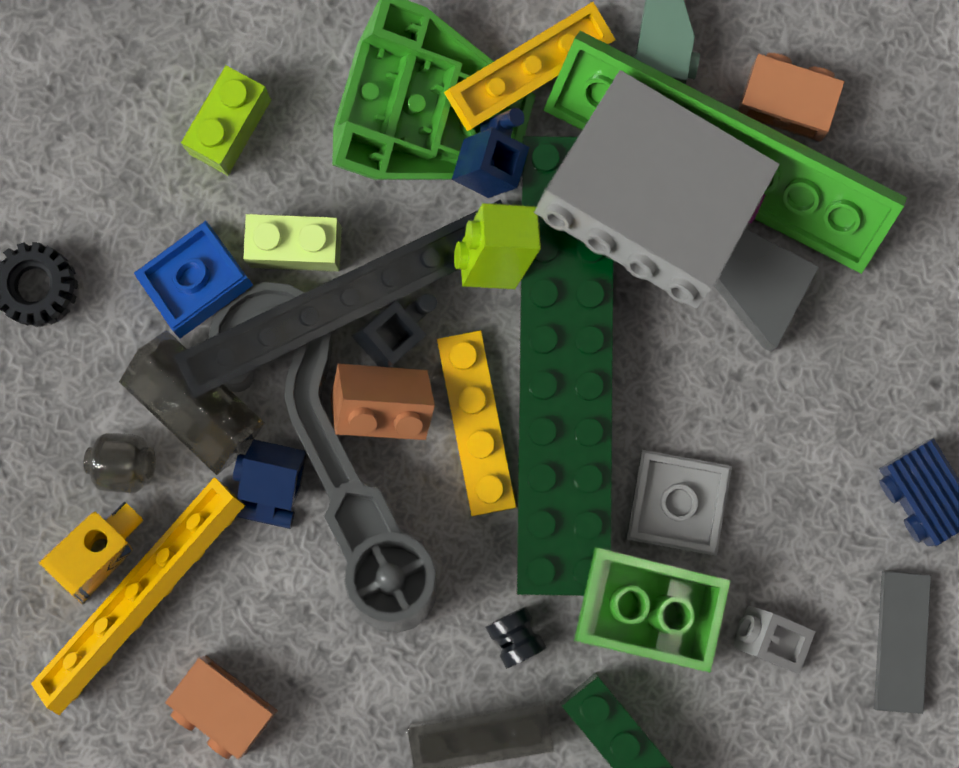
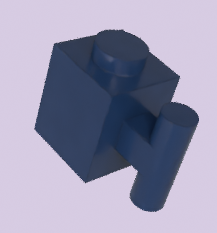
[452,108,529,198]
[233,439,306,529]

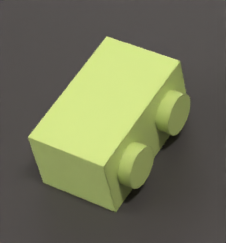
[243,214,342,271]

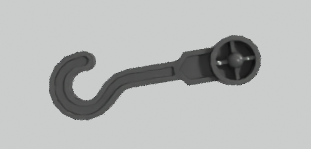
[209,282,437,633]

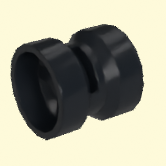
[486,606,546,669]

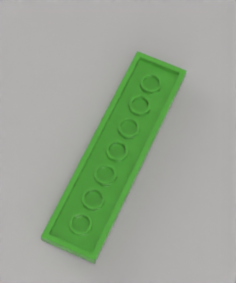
[543,31,907,274]

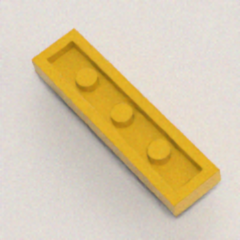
[444,2,616,131]
[437,330,516,517]

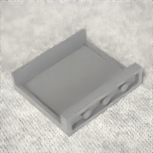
[534,70,780,309]

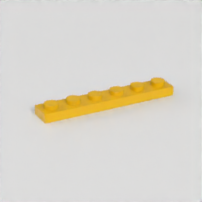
[31,477,245,715]

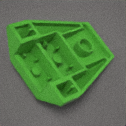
[332,0,536,180]

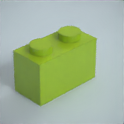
[181,65,271,176]
[454,203,540,289]

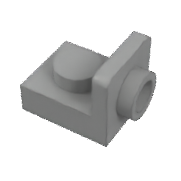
[733,606,816,675]

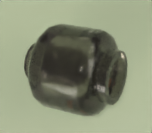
[83,433,156,494]

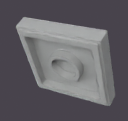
[626,450,732,556]

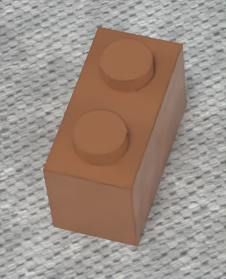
[738,53,845,142]
[330,364,435,440]
[165,655,278,760]

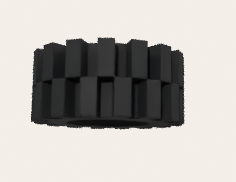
[0,242,78,327]

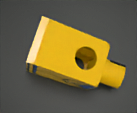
[39,502,144,604]

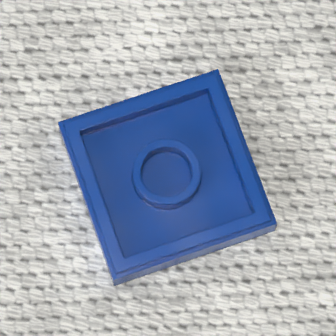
[134,221,253,339]

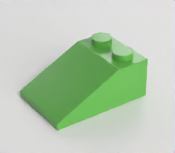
[574,548,731,673]

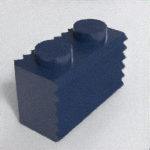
[879,438,959,546]

